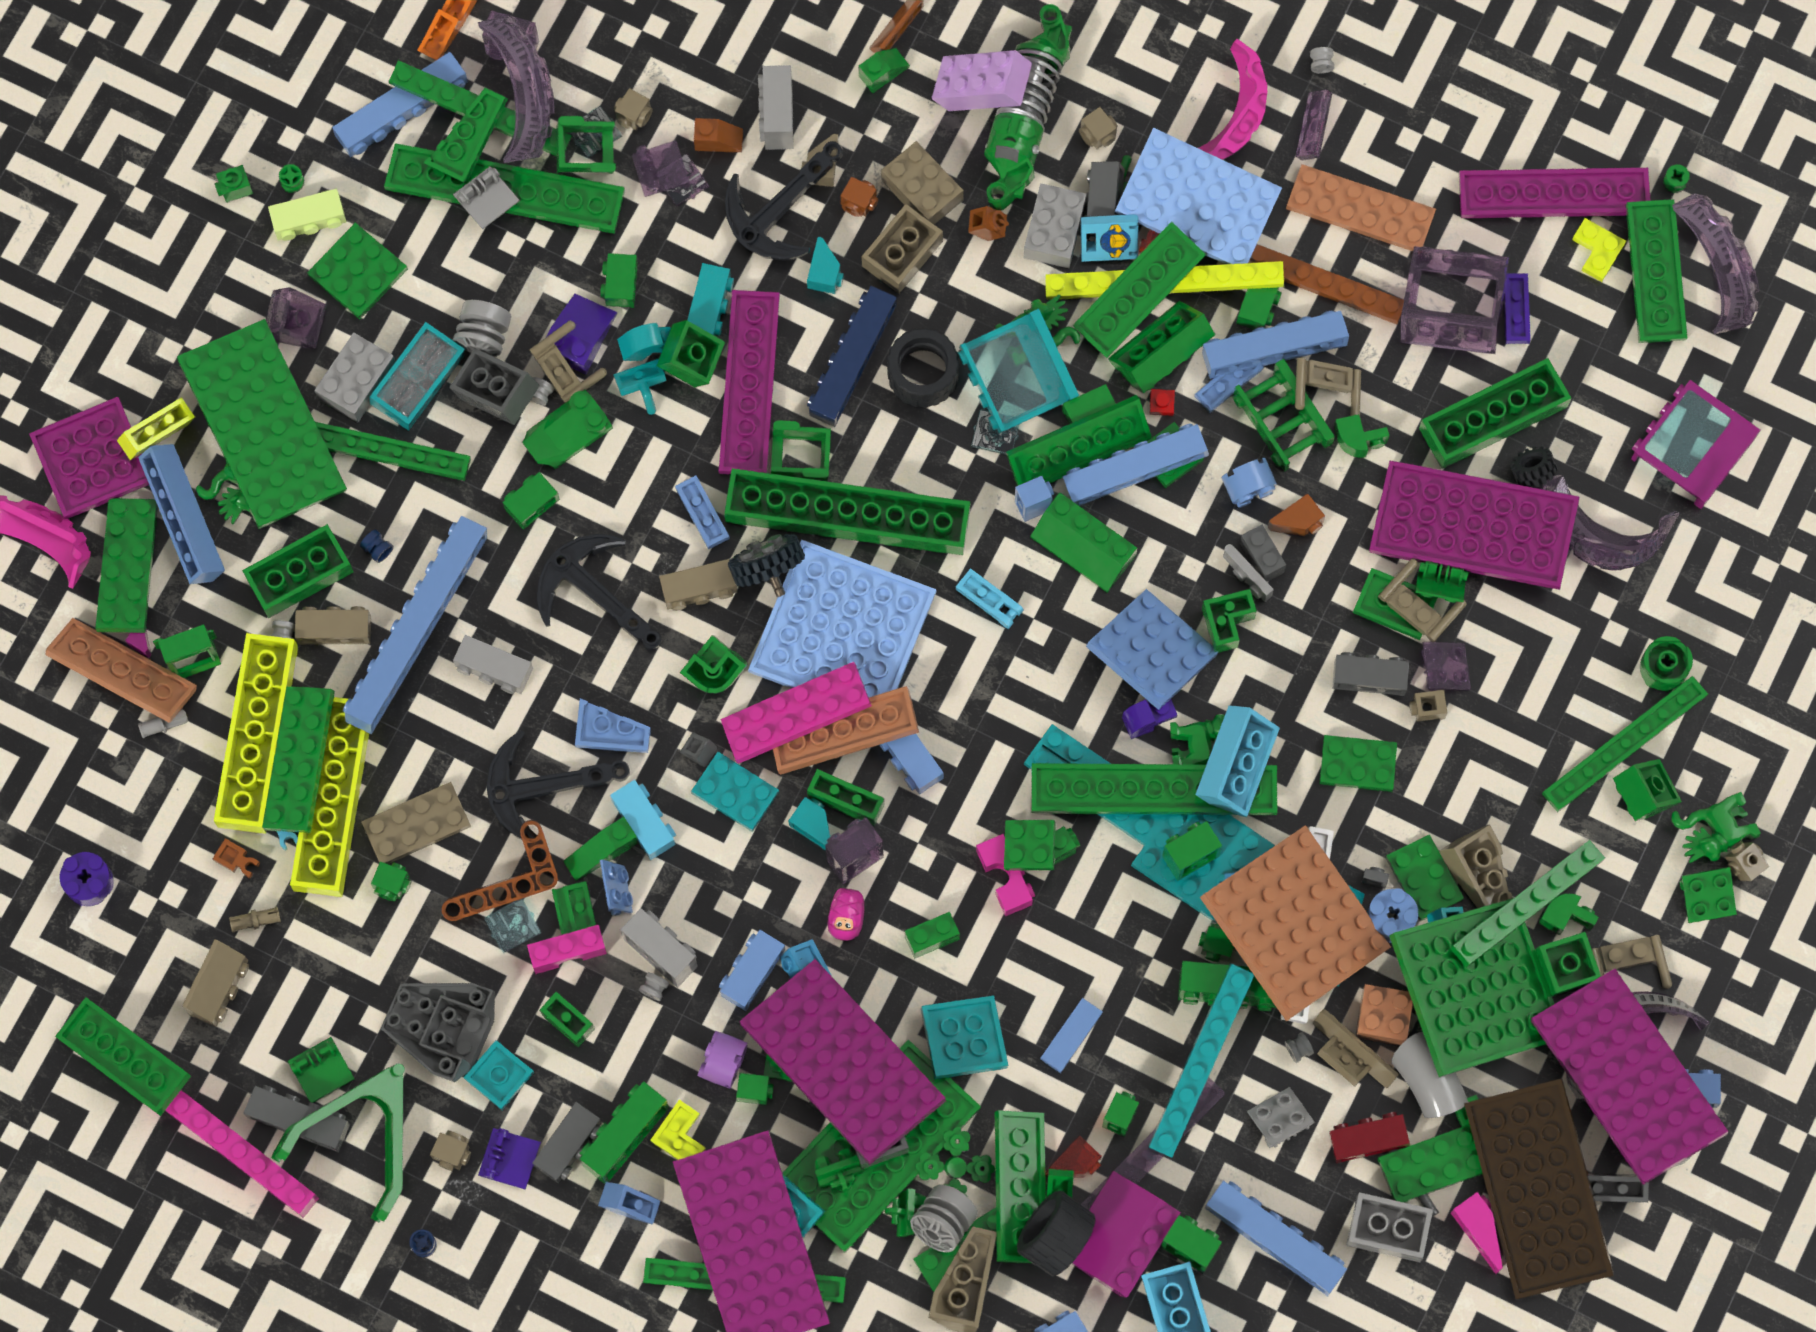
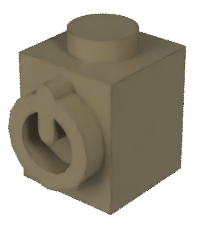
[614,88,653,130]
[1079,107,1117,149]
[430,1130,471,1171]

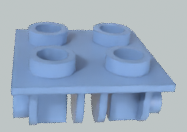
[600,860,633,916]

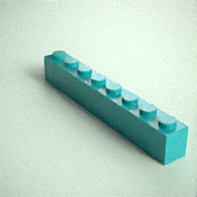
[1148,963,1254,1158]

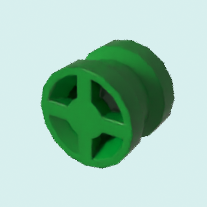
[279,164,304,193]
[1663,164,1690,193]

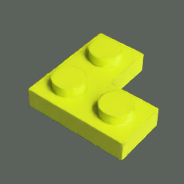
[1572,218,1626,282]
[651,1099,706,1160]

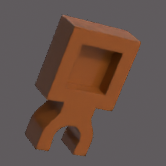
[212,838,260,879]

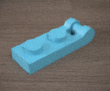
[956,568,1024,629]

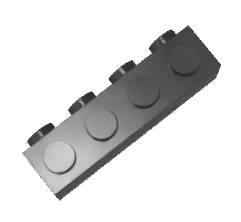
[243,1085,350,1153]

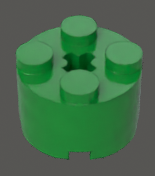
[1640,636,1693,691]

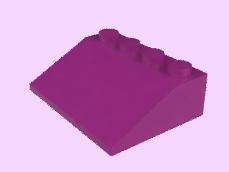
[1072,1171,1181,1298]

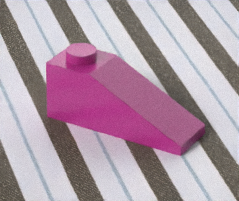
[1451,1192,1503,1274]

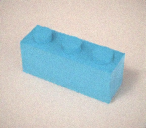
[610,780,676,860]

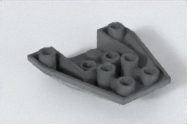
[380,983,495,1082]

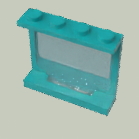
[958,309,1079,433]

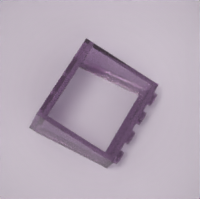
[1401,246,1509,354]

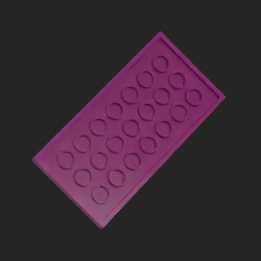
[1369,460,1580,590]
[739,959,946,1165]
[1531,969,1728,1185]
[673,1130,830,1332]

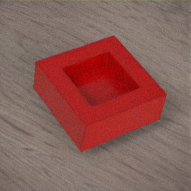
[1150,389,1175,416]

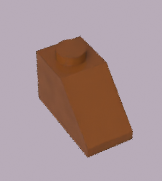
[694,118,743,152]
[1268,494,1325,536]

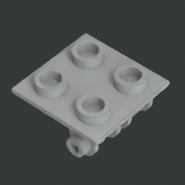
[453,166,520,229]
[1247,1087,1315,1148]

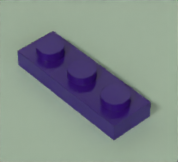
[1503,273,1531,344]

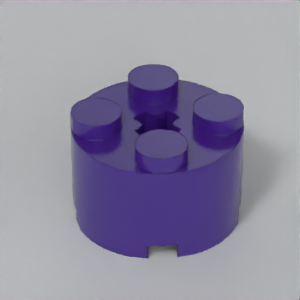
[60,852,114,906]

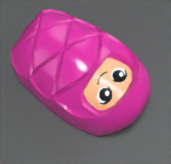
[828,888,864,941]

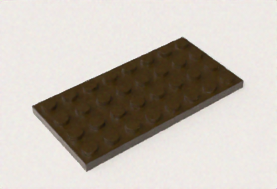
[1464,1079,1615,1299]

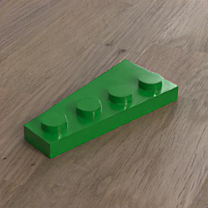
[424,88,508,184]
[913,1207,997,1293]

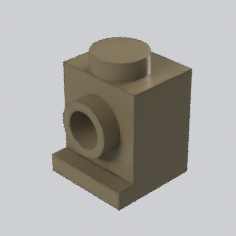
[1409,690,1448,721]

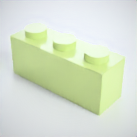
[268,189,346,241]

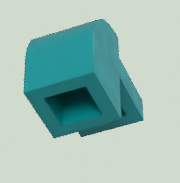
[617,323,671,361]

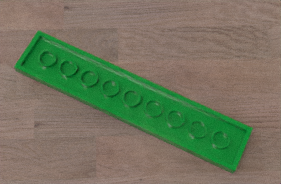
[384,143,625,234]
[1031,763,1277,815]

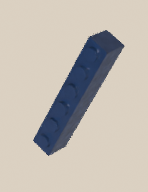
[807,286,897,427]

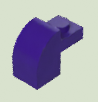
[1122,699,1178,739]

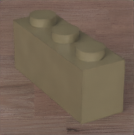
[659,559,737,611]
[295,606,371,645]

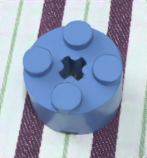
[1221,458,1277,508]
[1367,888,1418,943]

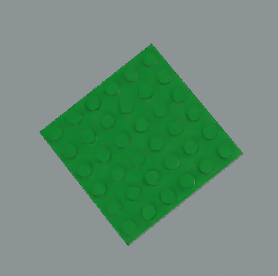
[1389,898,1554,1077]

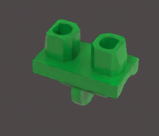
[815,1148,863,1192]
[885,1188,926,1237]

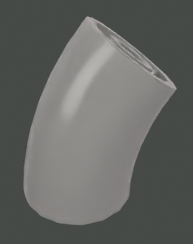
[1392,1032,1468,1118]

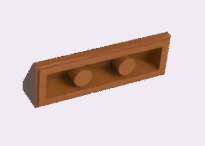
[869,0,924,53]

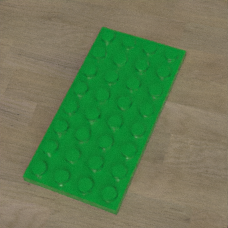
[177,319,347,529]
[782,1040,981,1253]

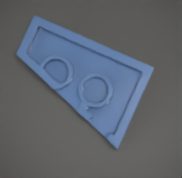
[575,698,651,753]

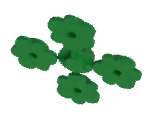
[915,1127,995,1196]

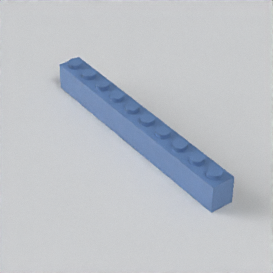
[343,516,487,734]

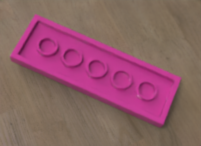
[720,662,872,764]

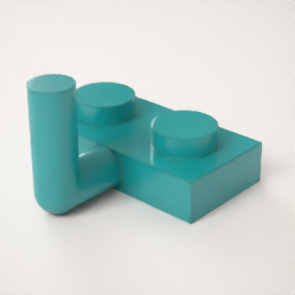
[613,359,667,415]

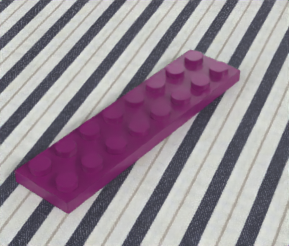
[1459,168,1650,218]
[719,290,780,474]

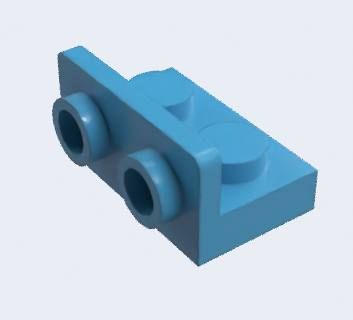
[780,939,832,979]

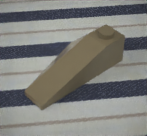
[1439,825,1513,908]
[928,1227,997,1332]

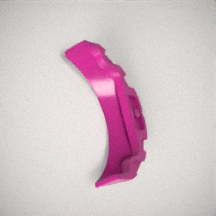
[1198,39,1268,160]
[0,495,91,589]

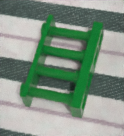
[1233,359,1335,472]

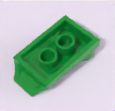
[522,389,613,469]

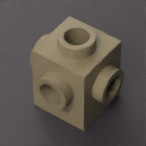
[1725,841,1770,881]

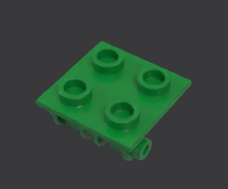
[1416,561,1468,603]
[1679,867,1737,923]
[288,1037,355,1103]

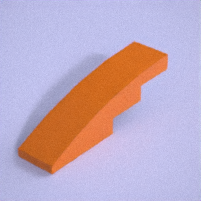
[417,0,477,60]

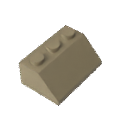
[182,939,249,1027]

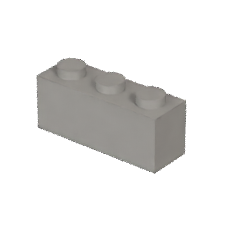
[453,635,533,694]

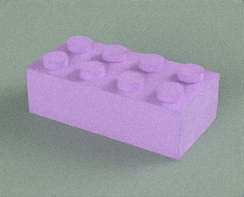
[932,50,1032,111]

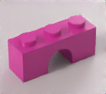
[976,834,1035,916]
[527,925,607,974]

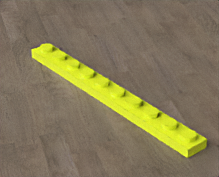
[1045,261,1284,300]

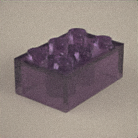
[825,818,884,885]

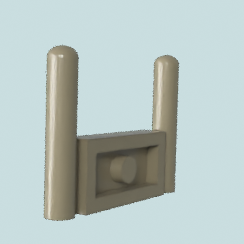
[529,320,607,403]
[1295,358,1361,416]
[1378,559,1467,642]
[1592,935,1672,989]

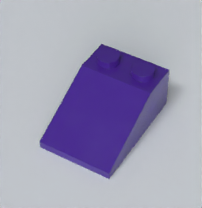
[546,293,617,375]

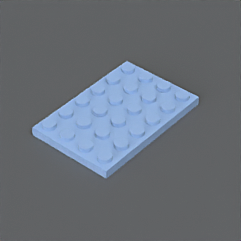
[1114,128,1282,264]

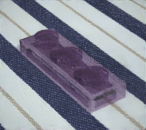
[1296,89,1333,161]

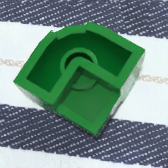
[680,635,748,693]

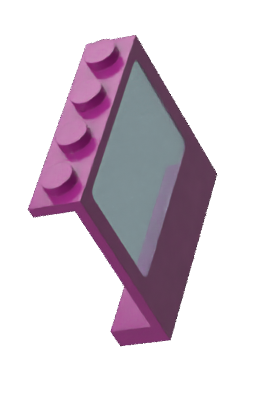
[1631,380,1760,509]

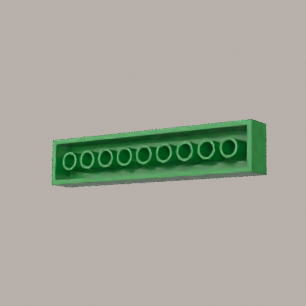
[724,468,970,555]

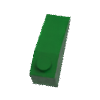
[563,817,638,882]

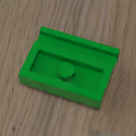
[552,881,596,935]

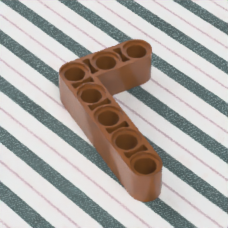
[442,820,558,921]

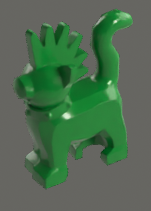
[994,294,1080,367]
[196,463,250,524]
[1170,714,1225,765]
[1671,792,1761,863]

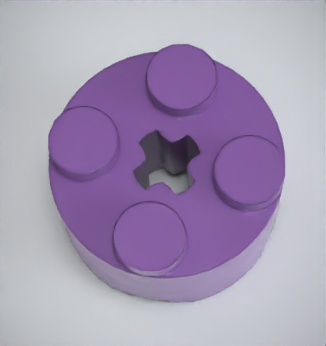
[698,1031,748,1089]

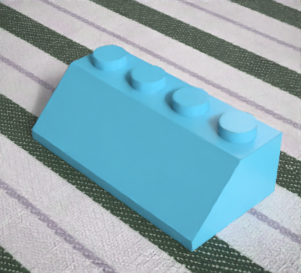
[1195,705,1280,817]
[1141,1262,1211,1332]

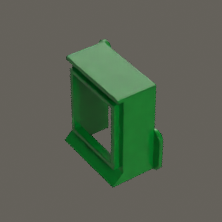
[556,116,616,174]
[771,420,831,481]
[153,624,221,678]

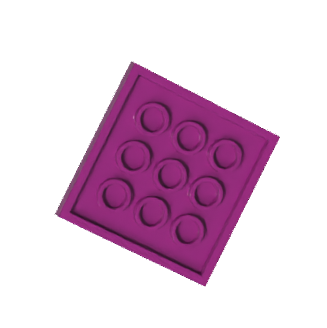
[29,397,149,519]

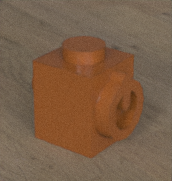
[840,177,879,217]
[968,206,1009,241]

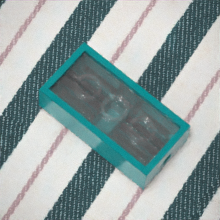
[370,322,465,431]

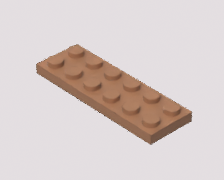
[1286,164,1436,254]
[45,618,197,723]
[773,686,919,775]

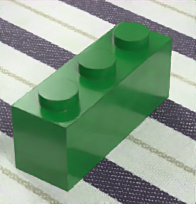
[807,769,885,827]

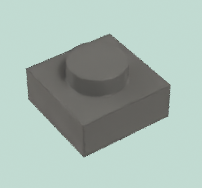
[1361,867,1389,889]

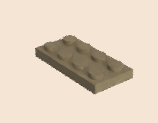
[361,782,471,864]

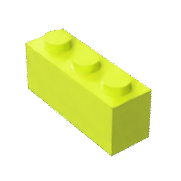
[117,397,195,460]

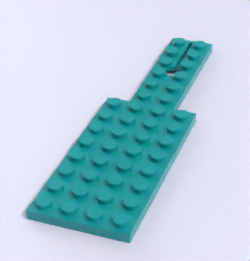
[1024,724,1276,924]

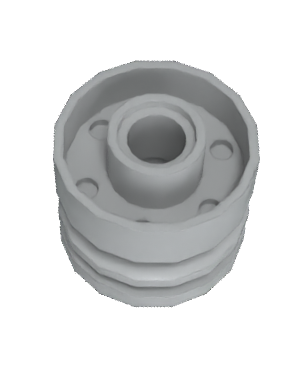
[453,300,511,357]
[910,1185,977,1252]

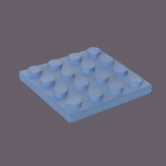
[1086,589,1218,710]

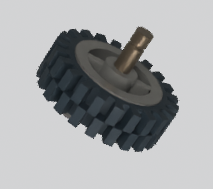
[728,534,805,597]

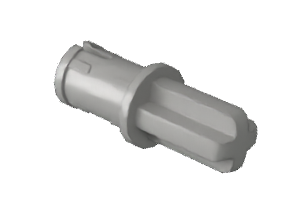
[138,710,188,738]

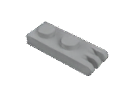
[1223,544,1274,602]

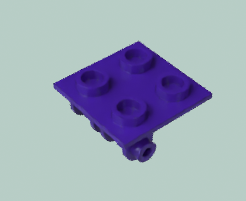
[478,1128,541,1190]

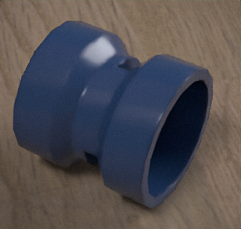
[360,529,394,563]
[409,1229,437,1258]

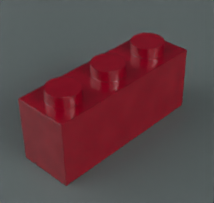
[1329,1112,1410,1164]

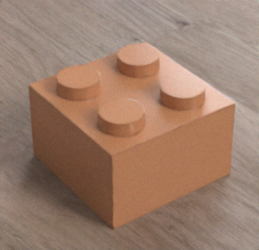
[1355,984,1413,1046]

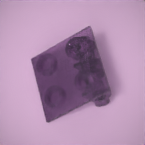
[631,140,690,197]
[1421,642,1471,691]

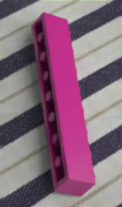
[165,1090,319,1218]

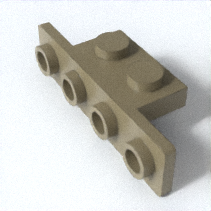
[1313,1009,1398,1088]

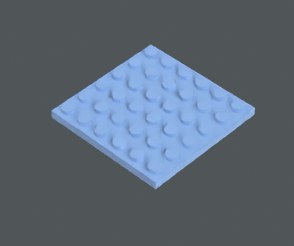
[748,540,936,697]

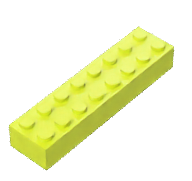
[214,633,298,834]
[290,697,369,897]

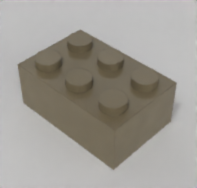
[881,141,964,225]
[862,204,943,294]

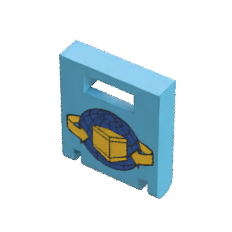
[1081,214,1138,262]

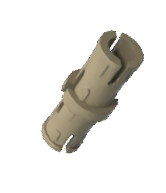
[229,906,281,933]

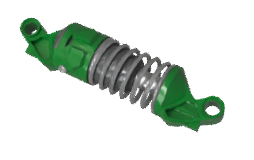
[984,4,1072,211]

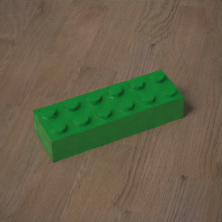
[1419,358,1571,469]

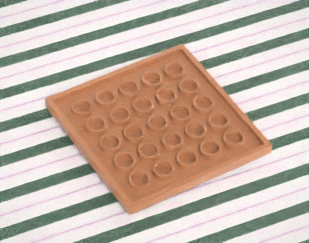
[1200,825,1391,1021]

